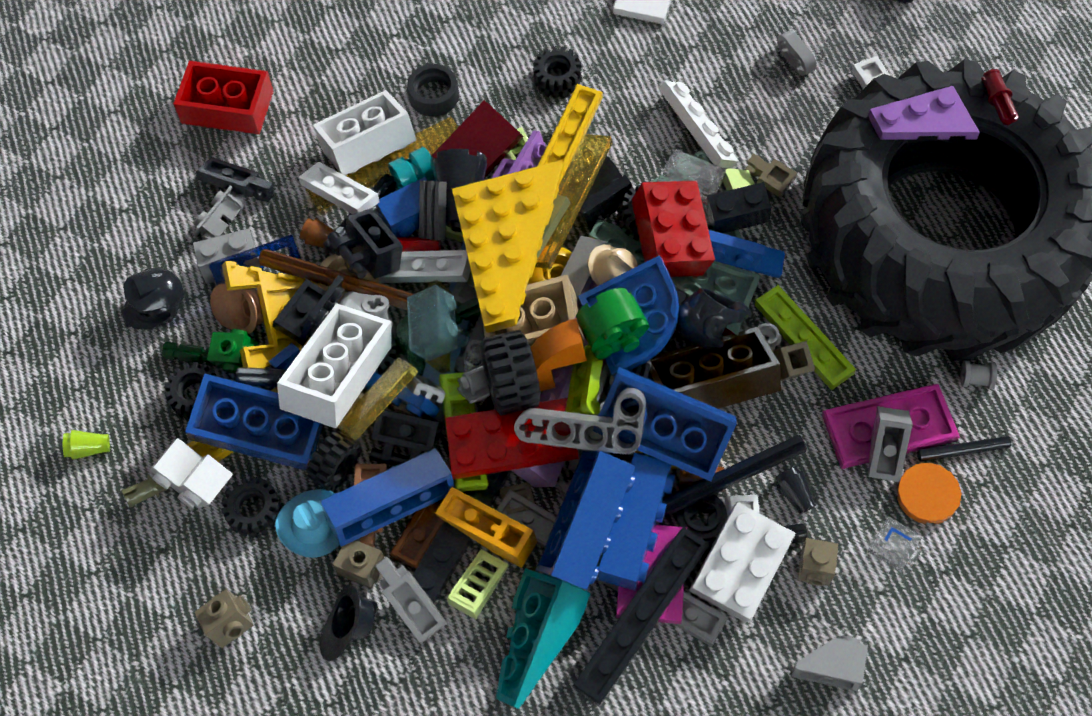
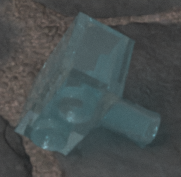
[407,285,470,361]

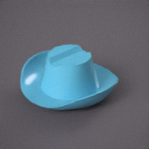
[275,489,339,558]

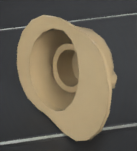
[587,244,638,286]

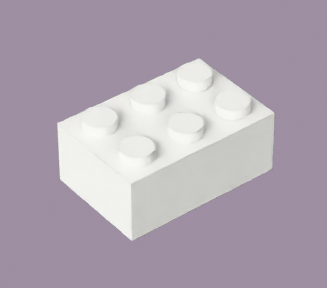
[313,90,417,175]
[689,502,796,622]

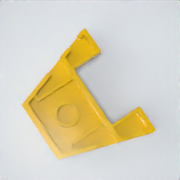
[222,261,315,368]

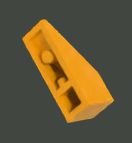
[435,487,538,568]

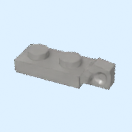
[375,556,447,644]

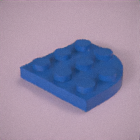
[578,255,679,377]

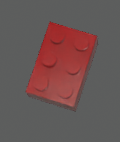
[173,60,274,135]
[631,181,715,277]

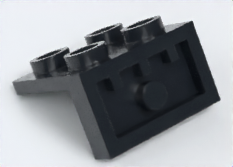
[562,156,633,228]

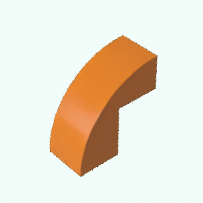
[530,318,587,391]

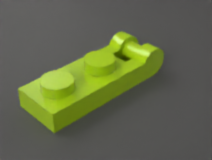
[566,345,603,415]

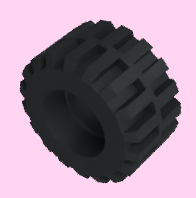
[480,330,540,416]

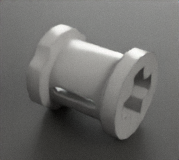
[960,360,997,389]

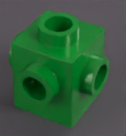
[207,329,258,374]

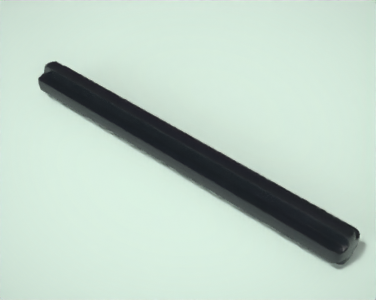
[662,435,807,517]

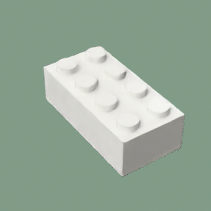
[277,303,391,428]

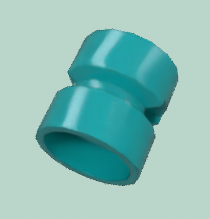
[388,147,434,190]

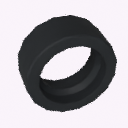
[407,64,459,117]

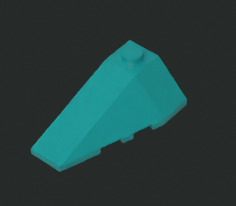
[495,568,591,709]

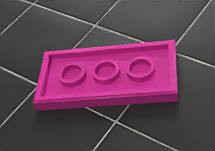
[822,383,960,469]

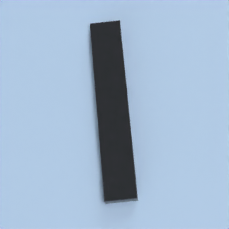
[572,527,710,707]

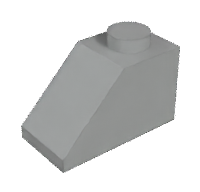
[868,406,912,482]
[791,636,868,692]

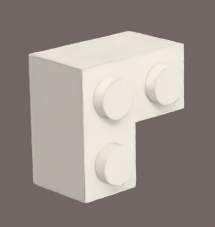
[149,438,233,508]

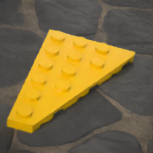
[452,160,565,333]

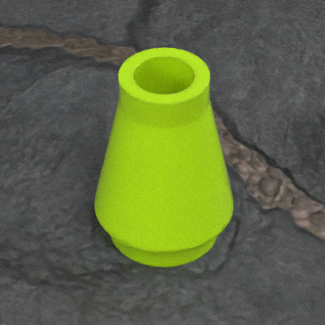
[63,430,110,460]

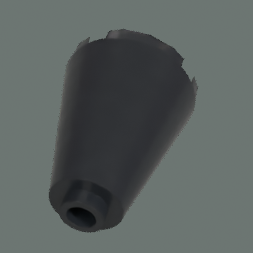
[430,149,487,232]

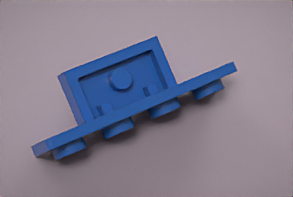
[709,230,785,278]

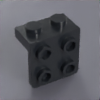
[272,275,345,346]

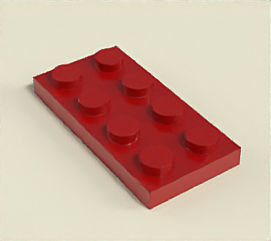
[445,398,579,479]

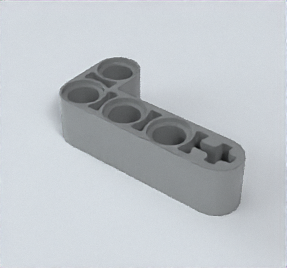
[514,388,646,454]

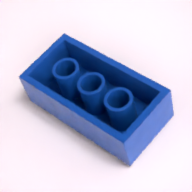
[592,367,737,481]
[185,373,323,471]
[536,451,635,590]

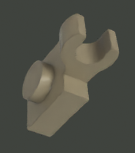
[745,154,797,198]

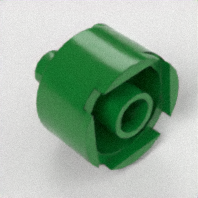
[576,288,650,360]

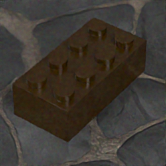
[647,327,781,409]

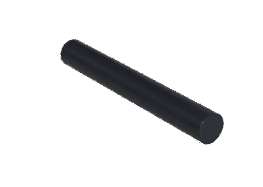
[917,436,1011,462]

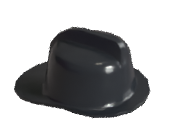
[320,585,378,661]

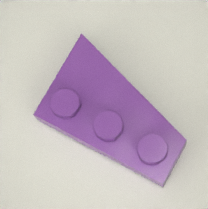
[868,86,980,140]

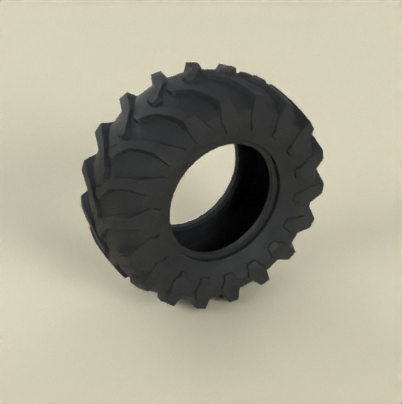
[801,59,1092,361]

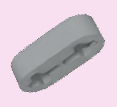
[777,30,817,76]

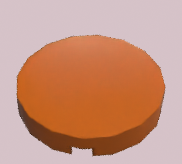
[897,463,962,524]

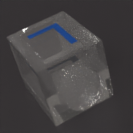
[867,516,923,572]

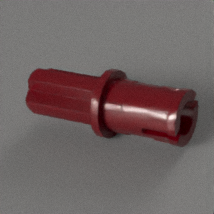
[981,69,1019,125]

